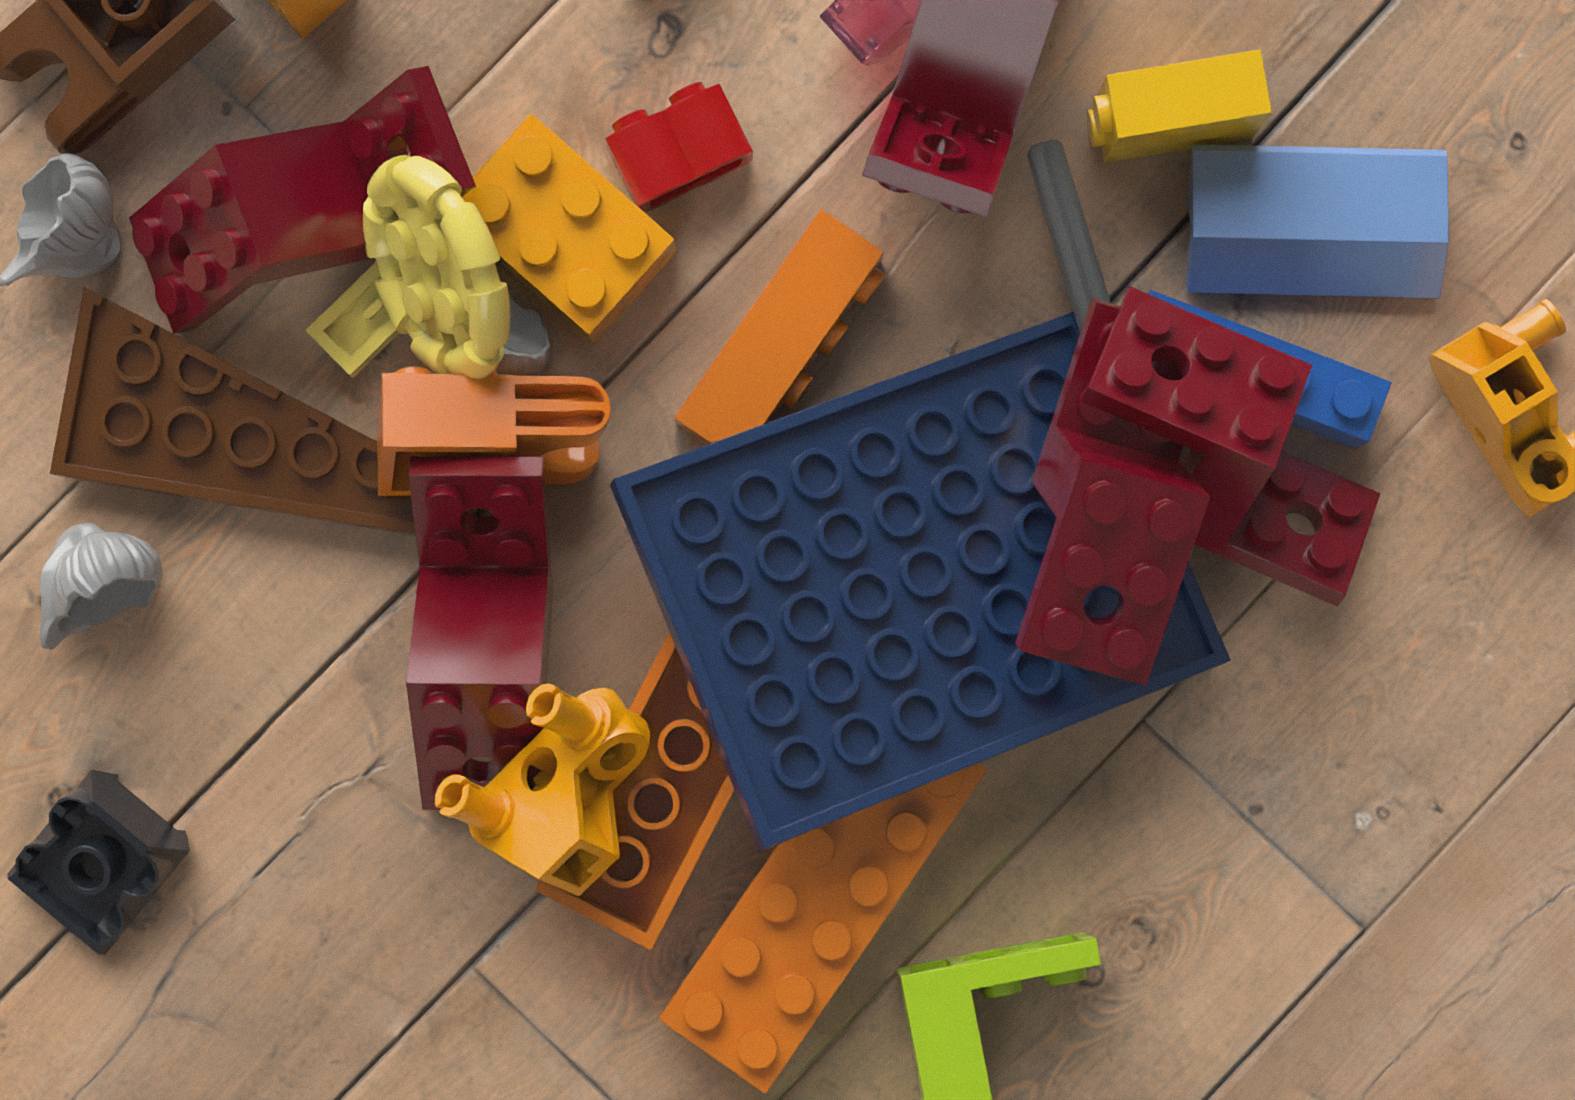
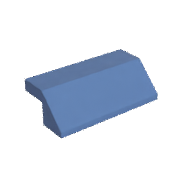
[1185,144,1449,298]

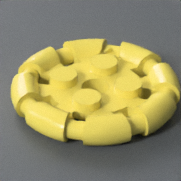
[363,155,510,379]

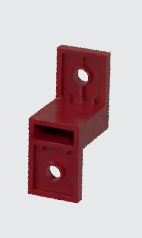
[862,0,1059,217]
[129,66,476,334]
[1082,286,1381,607]
[1015,298,1211,686]
[406,456,553,810]

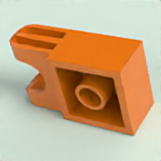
[377,367,611,496]

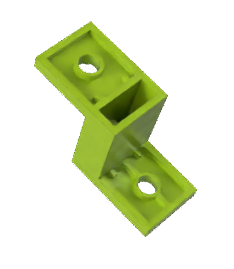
[896,931,1101,1100]

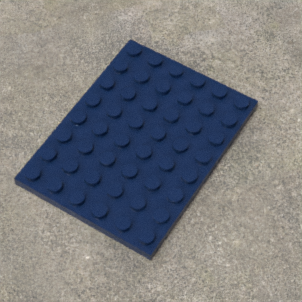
[610,312,1231,852]

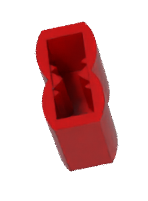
[605,82,753,213]

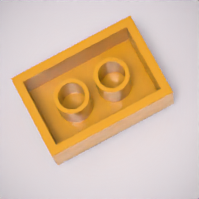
[462,113,677,345]

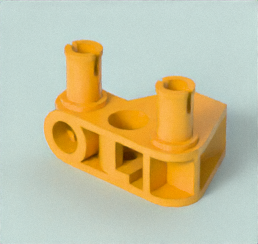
[1429,299,1575,517]
[435,683,650,896]

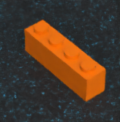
[674,209,886,445]

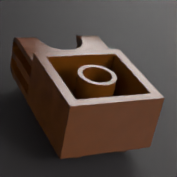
[0,0,236,154]

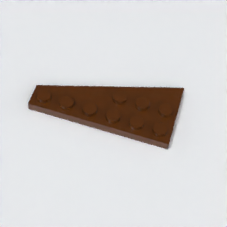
[50,286,416,536]

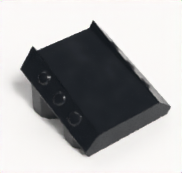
[7,770,190,955]

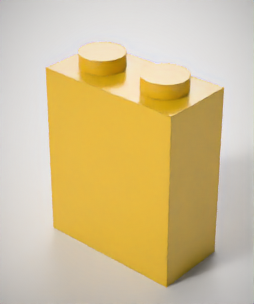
[1086,49,1272,163]

